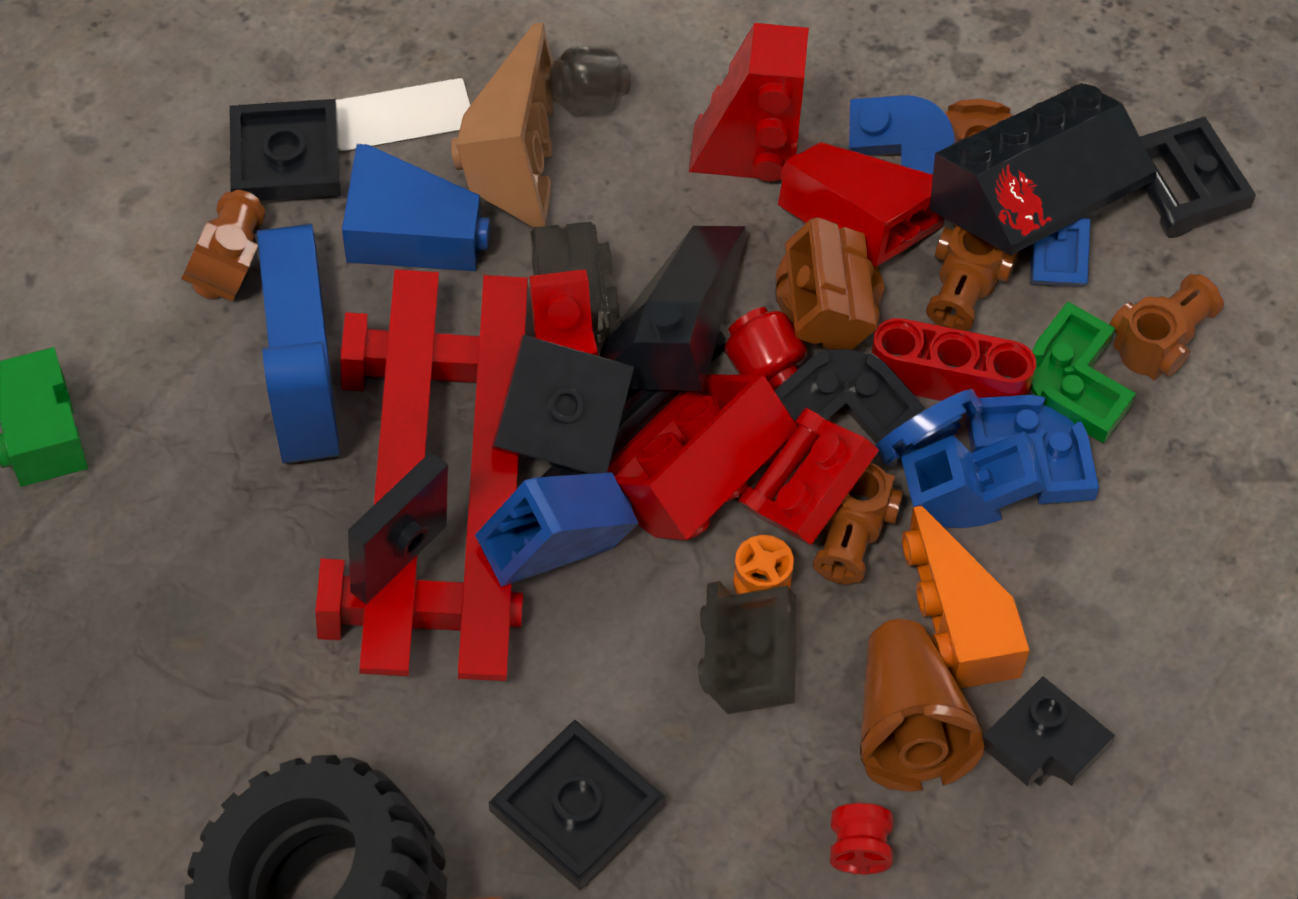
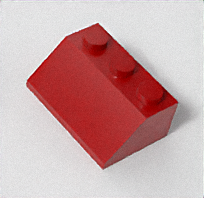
[607,375,797,541]

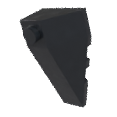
[599,226,747,391]

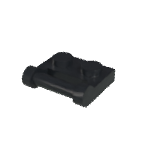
[1140,116,1256,238]

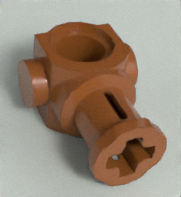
[181,190,266,301]
[926,225,1018,331]
[1109,274,1224,381]
[812,462,904,585]

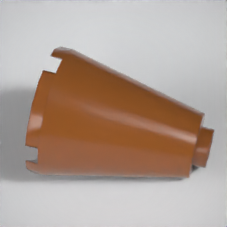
[860,619,984,792]

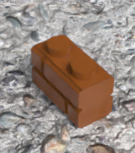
[785,217,879,350]

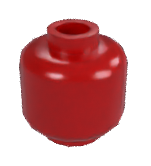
[725,306,808,390]

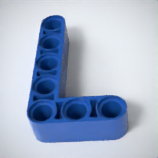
[257,224,340,464]

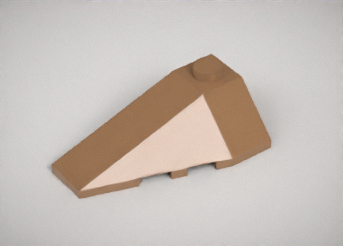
[451,22,555,228]

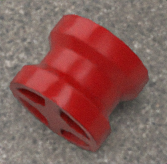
[830,803,893,875]

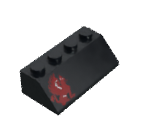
[930,83,1157,255]

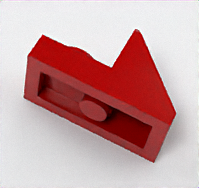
[529,269,598,356]

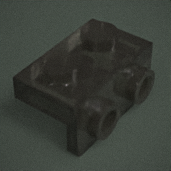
[698,581,796,714]

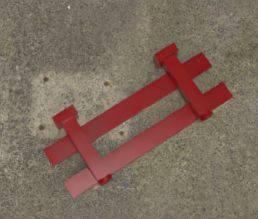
[315,269,528,681]

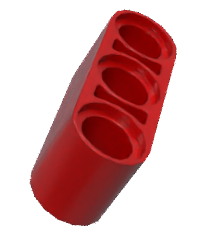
[871,318,1036,401]

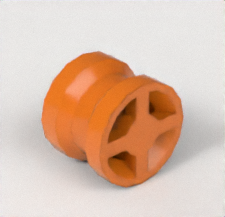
[733,535,794,609]

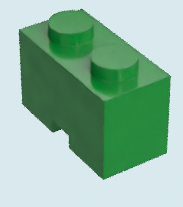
[0,347,88,487]

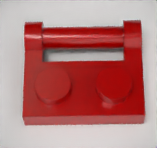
[738,407,879,545]

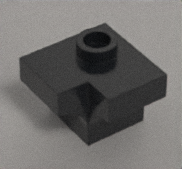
[982,676,1115,786]

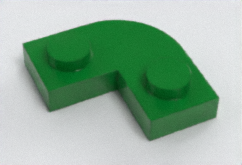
[1031,301,1136,444]

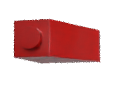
[778,142,945,267]

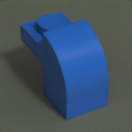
[901,431,1047,528]

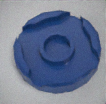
[875,389,984,467]

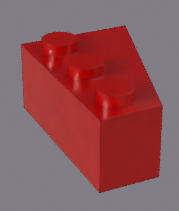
[688,23,809,181]

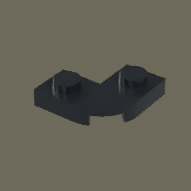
[774,349,925,444]

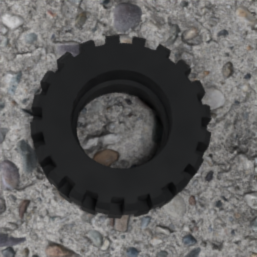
[184,755,448,899]

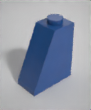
[342,144,491,271]
[475,472,639,587]

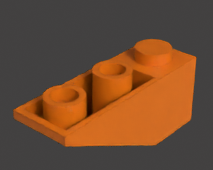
[902,506,1030,688]

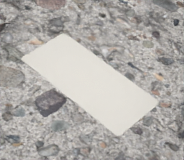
[336,78,470,151]

